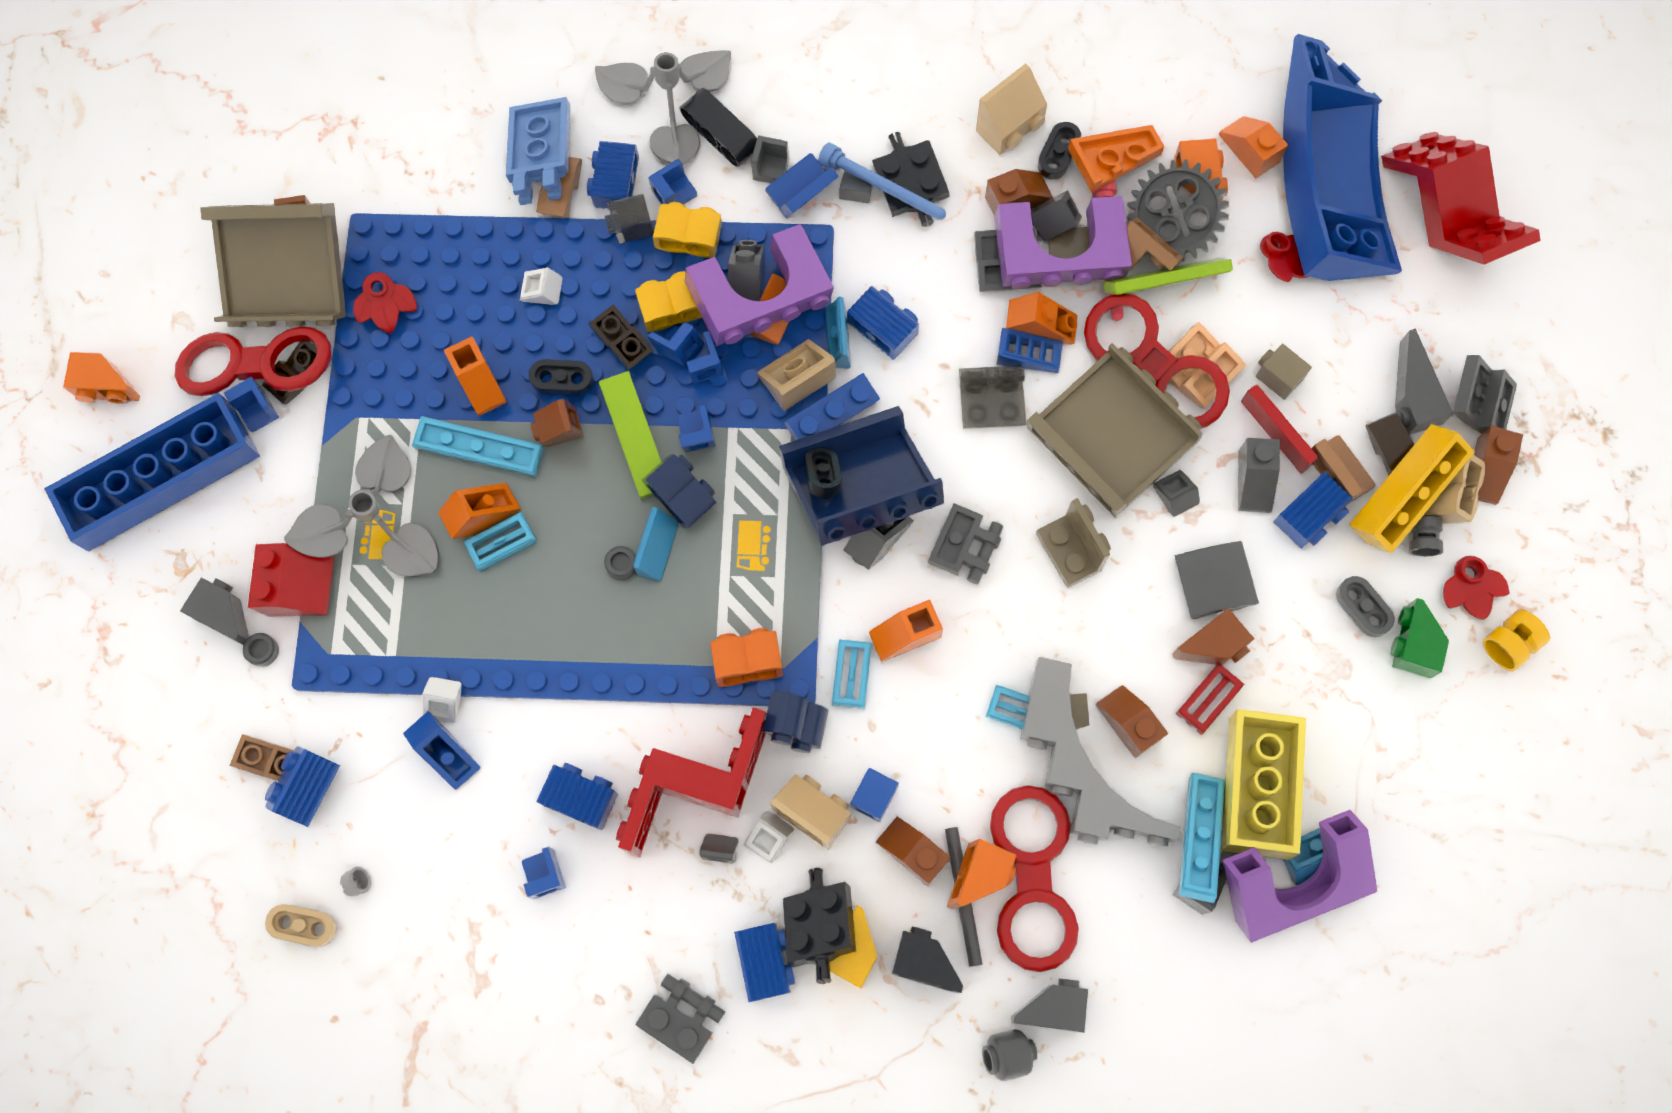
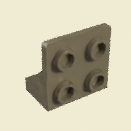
[1036,498,1111,588]

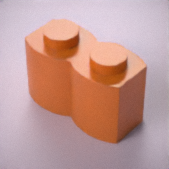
[710,628,783,687]

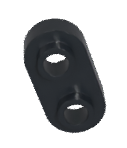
[1038,122,1081,179]
[529,359,594,395]
[805,447,842,499]

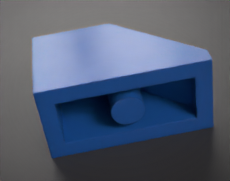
[403,711,481,790]

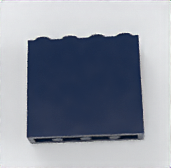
[779,406,945,546]

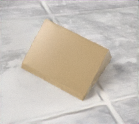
[757,339,836,411]

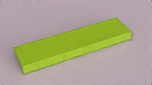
[1103,258,1233,295]
[599,371,661,500]

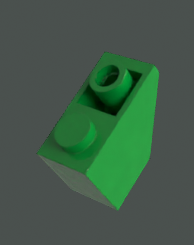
[1390,598,1449,678]

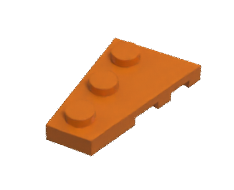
[1068,125,1165,193]

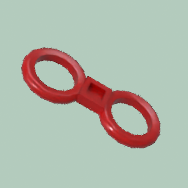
[1084,293,1230,429]
[174,326,331,397]
[990,785,1079,972]

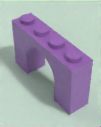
[994,196,1132,289]
[685,224,834,346]
[1223,810,1378,943]

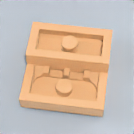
[1168,322,1246,408]

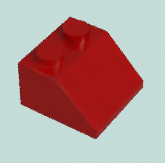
[247,543,334,617]

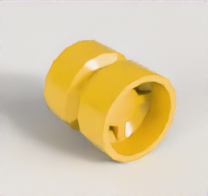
[1482,609,1551,671]

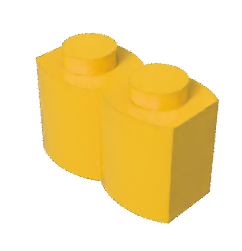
[653,202,722,258]
[635,271,702,332]

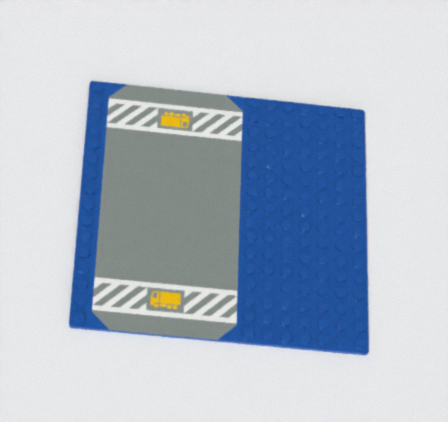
[292,213,834,706]

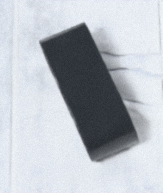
[679,88,757,167]

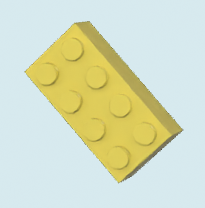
[1221,709,1306,860]

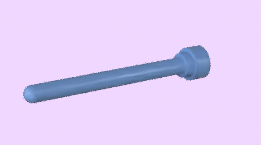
[818,142,946,220]

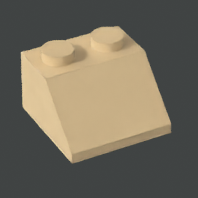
[976,63,1047,155]
[770,774,851,850]

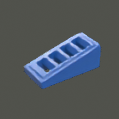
[996,328,1063,373]

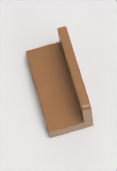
[1311,435,1376,503]

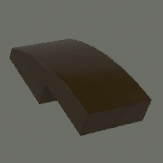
[589,304,654,370]
[262,341,317,405]
[1365,413,1414,476]

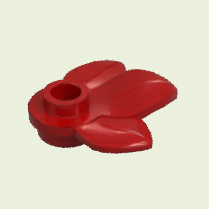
[1260,232,1308,282]
[353,272,417,333]
[1443,556,1510,620]

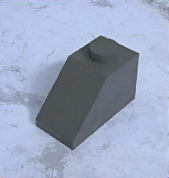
[1238,438,1280,513]
[843,516,914,570]
[180,577,249,645]
[1011,978,1088,1033]

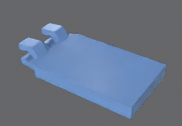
[506,97,570,206]

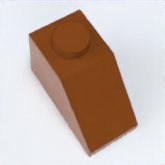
[985,169,1053,217]
[531,399,584,447]
[1474,425,1523,505]
[1172,608,1255,665]
[1095,685,1169,758]
[875,816,951,887]

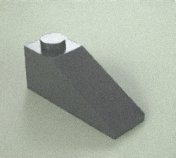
[1395,328,1453,435]

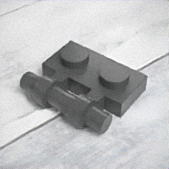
[928,503,1004,584]
[635,974,726,1064]

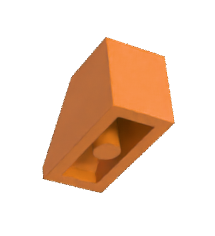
[1218,116,1288,179]
[438,483,521,539]
[946,839,1016,910]

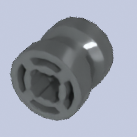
[1409,516,1444,557]

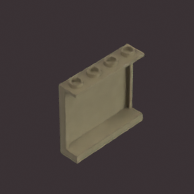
[200,203,346,327]
[1027,343,1203,518]

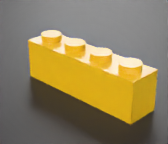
[1349,424,1475,554]

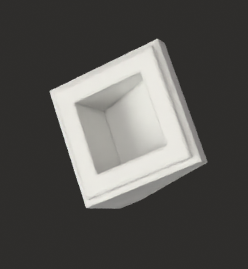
[520,267,562,305]
[422,677,461,722]
[744,811,794,863]

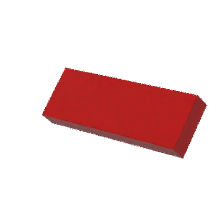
[1241,384,1318,474]

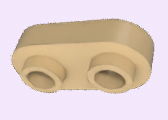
[265,904,337,947]

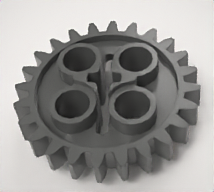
[1127,159,1229,262]

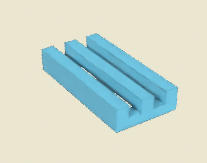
[464,512,537,572]
[832,639,872,709]
[985,684,1029,730]

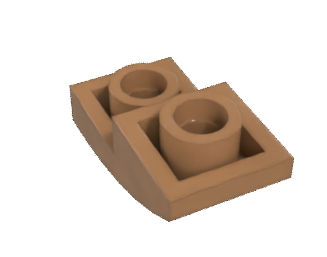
[536,157,582,218]
[229,734,294,781]

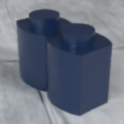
[642,454,716,528]
[763,691,829,753]

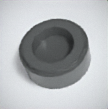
[604,546,636,580]
[243,633,279,667]

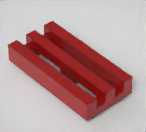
[1175,663,1245,735]

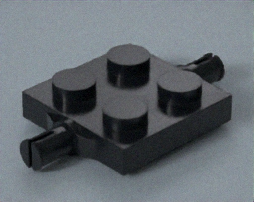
[872,132,950,227]
[783,868,856,984]

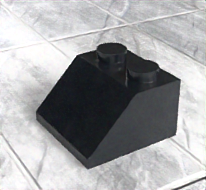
[891,926,963,994]

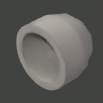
[340,867,371,896]

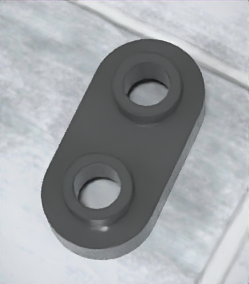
[1336,576,1395,637]

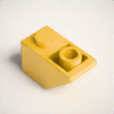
[830,905,877,989]

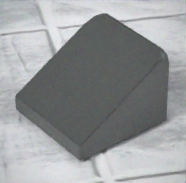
[839,171,873,203]
[1153,469,1200,517]
[699,834,739,864]

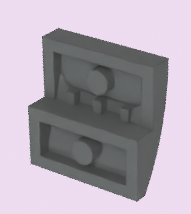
[974,227,1042,292]
[1453,355,1517,434]
[1174,541,1259,619]

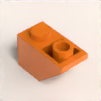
[1174,138,1228,200]
[1006,292,1078,345]
[444,336,507,416]
[63,352,140,404]
[869,599,943,663]

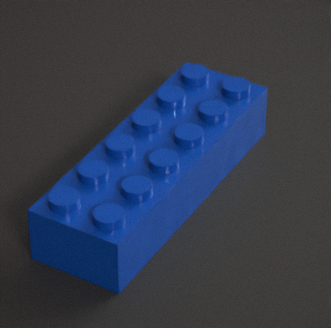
[44,393,260,552]

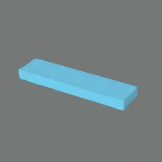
[412,416,544,477]
[1179,772,1225,903]

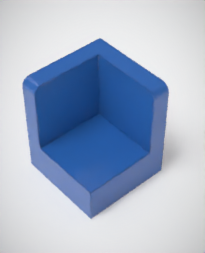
[648,159,697,205]
[648,322,704,367]
[686,331,723,385]
[223,377,279,432]
[677,404,716,453]
[850,768,899,823]
[522,846,566,899]

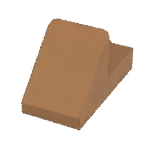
[1127,217,1184,271]

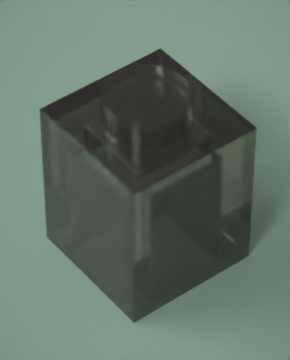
[605,194,654,244]

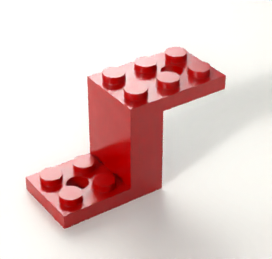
[1381,132,1541,265]
[616,707,767,858]

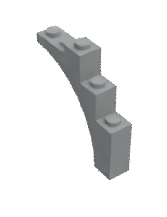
[1020,657,1181,847]

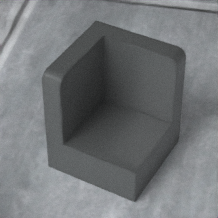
[751,135,790,183]
[1031,190,1082,241]

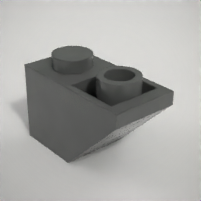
[728,240,765,301]

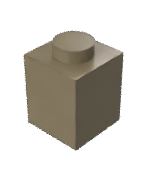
[1255,343,1312,400]

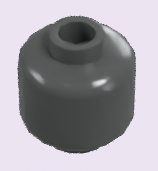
[982,1029,1037,1081]

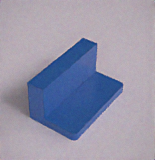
[765,153,839,219]

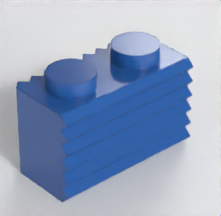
[587,141,639,212]
[847,286,919,360]
[1273,472,1353,549]
[265,746,341,827]
[536,762,618,831]
[734,923,796,1002]

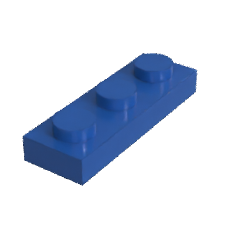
[784,373,880,440]

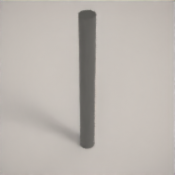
[945,827,983,967]

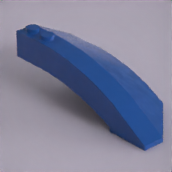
[1283,34,1402,281]

